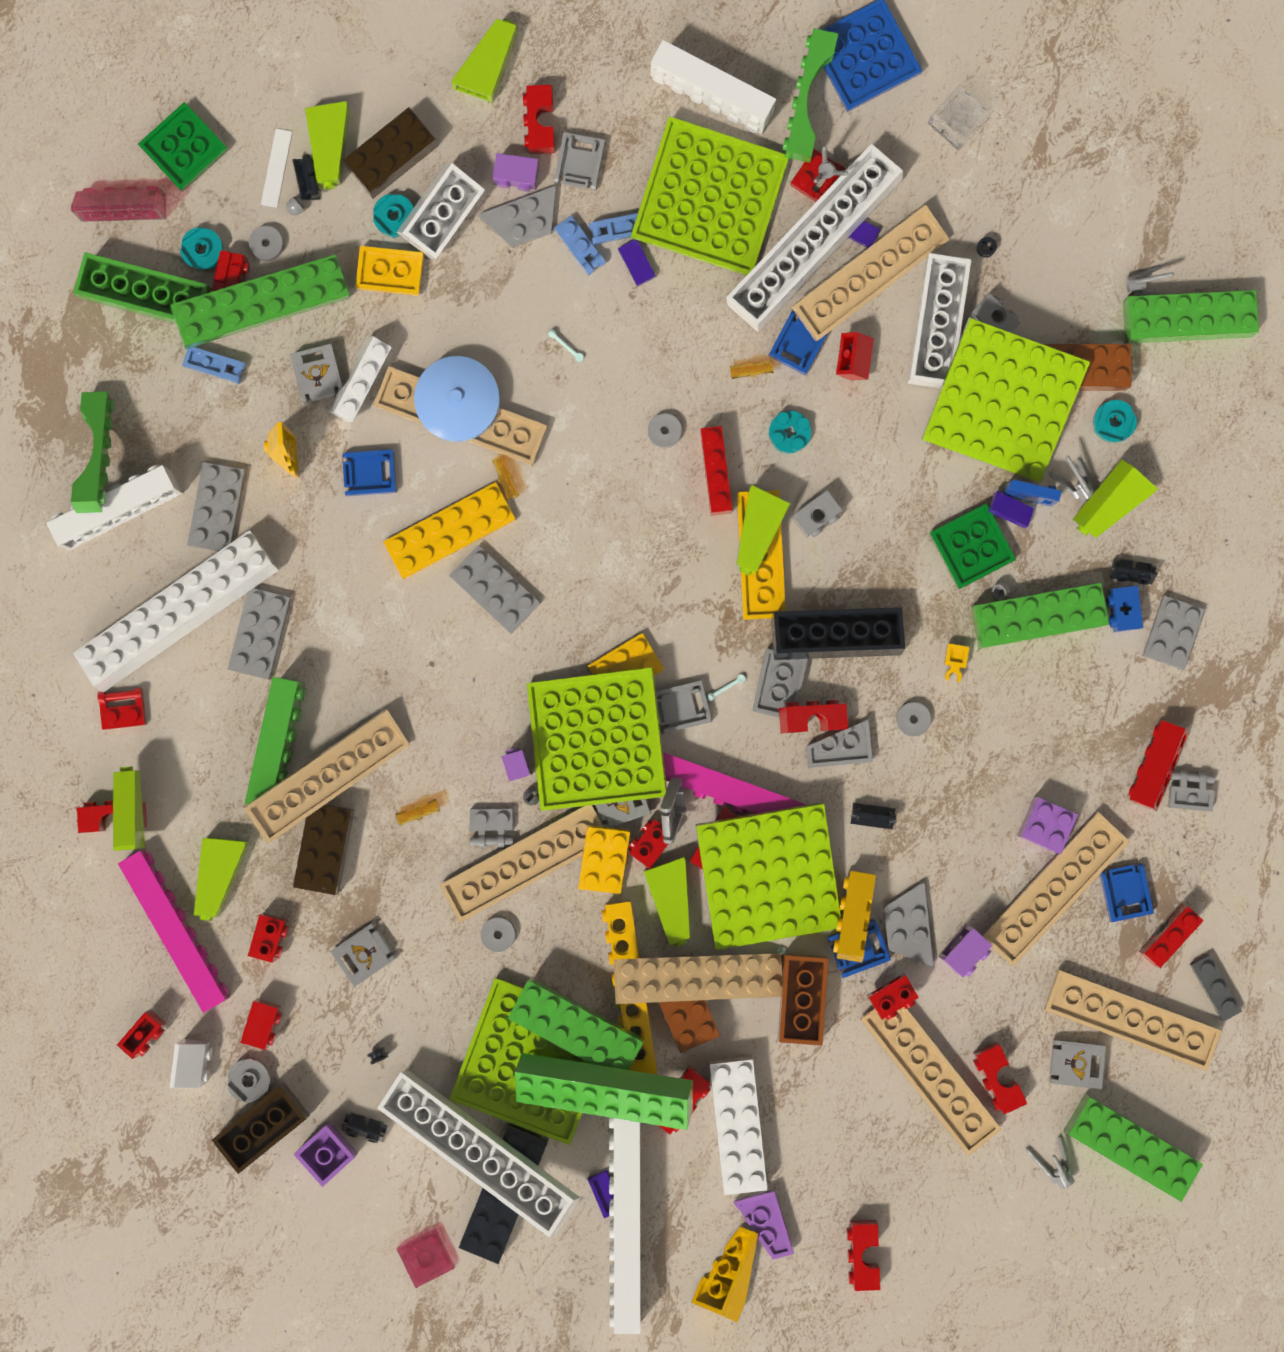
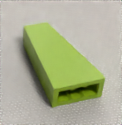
[451,19,518,103]
[305,101,350,190]
[1072,460,1158,538]
[736,485,790,576]
[113,766,145,851]
[194,837,249,921]
[644,857,690,947]

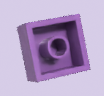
[1017,797,1078,854]
[938,925,992,978]
[293,1121,358,1187]

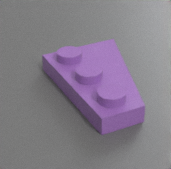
[733,1189,794,1260]

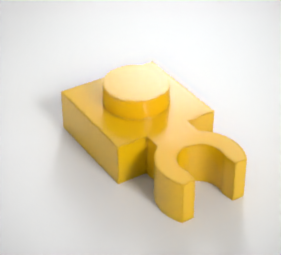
[944,643,969,682]

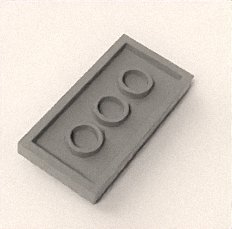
[187,462,246,551]
[449,545,541,634]
[227,588,291,680]

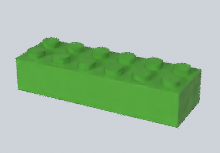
[73,252,212,324]
[1123,290,1259,344]
[971,583,1109,649]
[244,677,307,804]
[508,978,645,1070]
[1064,1094,1203,1202]

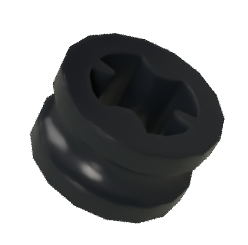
[976,237,997,258]
[367,1047,389,1065]

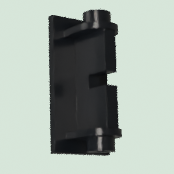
[292,154,321,200]
[1110,558,1158,585]
[850,803,896,830]
[342,1113,388,1143]

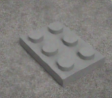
[1142,596,1205,670]
[752,648,808,717]

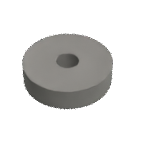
[249,226,284,261]
[648,414,682,449]
[896,702,931,737]
[481,917,516,952]

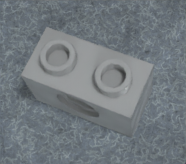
[969,294,1021,333]
[792,490,843,538]

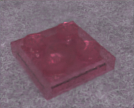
[397,1228,455,1288]

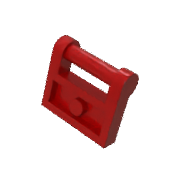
[790,149,845,202]
[97,687,146,730]

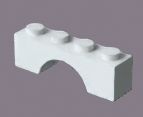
[328,336,392,422]

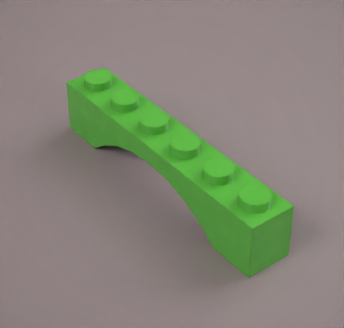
[782,28,838,163]
[71,391,115,513]

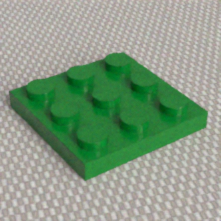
[138,102,228,192]
[929,503,1016,590]

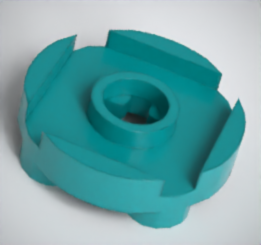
[373,194,414,238]
[180,227,224,271]
[1093,400,1137,443]
[768,411,811,454]

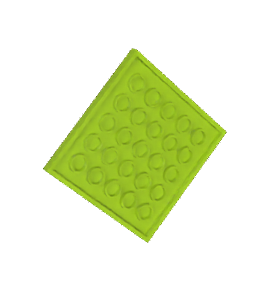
[631,116,789,276]
[921,317,1090,482]
[527,668,667,811]
[695,802,841,950]
[449,977,616,1145]

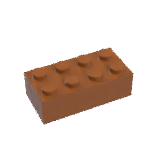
[1045,344,1132,391]
[778,953,829,1046]
[659,954,720,1053]

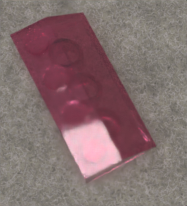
[71,186,166,222]

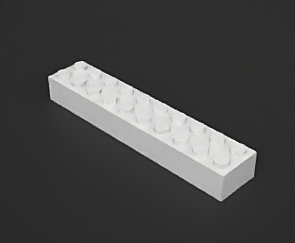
[726,144,903,332]
[73,530,279,692]
[378,1071,581,1238]
[609,1118,641,1334]

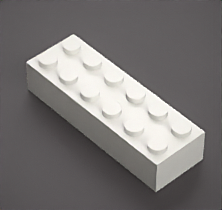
[651,40,776,134]
[907,253,971,388]
[46,465,183,550]
[709,1056,767,1195]

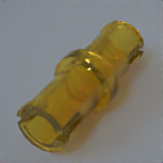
[730,359,774,379]
[492,456,520,500]
[395,798,440,826]

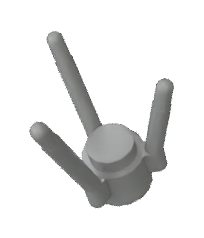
[814,146,849,183]
[1126,265,1174,296]
[1049,455,1095,502]
[1026,1136,1075,1189]

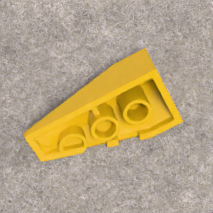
[264,422,299,478]
[691,1227,758,1323]

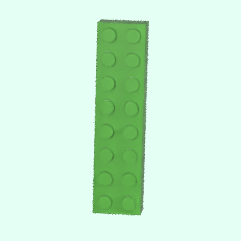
[170,254,349,349]
[515,1053,693,1130]

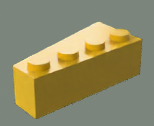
[833,871,876,963]

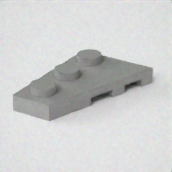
[806,719,873,768]

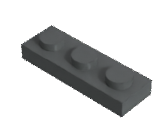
[1189,954,1242,1022]

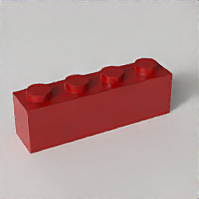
[700,426,732,516]
[1128,720,1189,812]

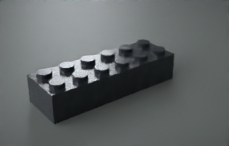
[771,607,905,660]
[458,1123,549,1265]

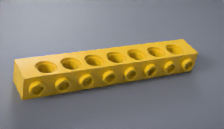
[602,900,657,1074]

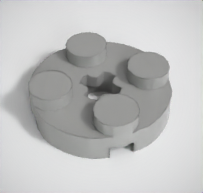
[227,1058,272,1102]

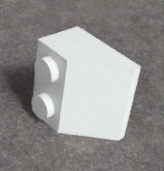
[169,1039,212,1088]

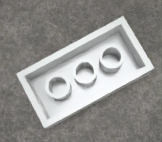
[397,163,485,259]

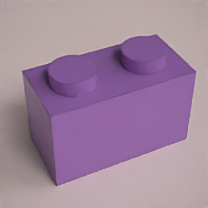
[493,153,539,191]
[501,747,532,781]

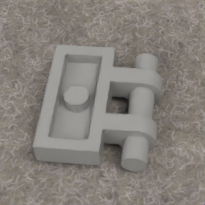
[1168,770,1215,812]
[470,809,513,848]

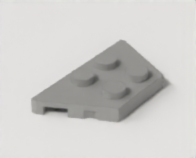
[479,186,556,248]
[883,883,934,966]

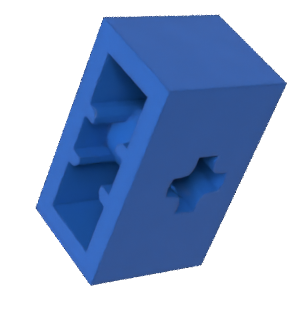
[1106,586,1143,633]

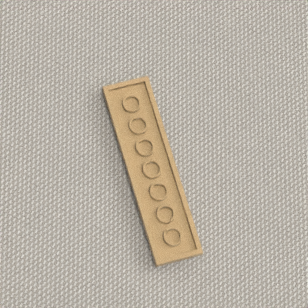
[791,205,950,341]
[373,366,547,466]
[243,709,410,844]
[440,805,603,922]
[982,812,1130,967]
[614,953,782,1004]
[1044,970,1222,1071]
[860,1007,1002,1156]

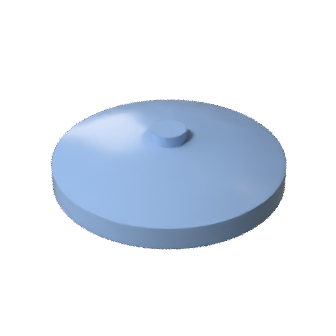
[414,356,500,442]

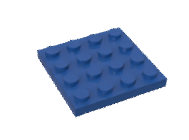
[821,0,922,112]

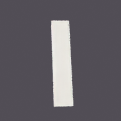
[261,128,292,208]

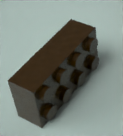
[343,107,438,199]
[293,804,355,895]
[211,1082,310,1174]

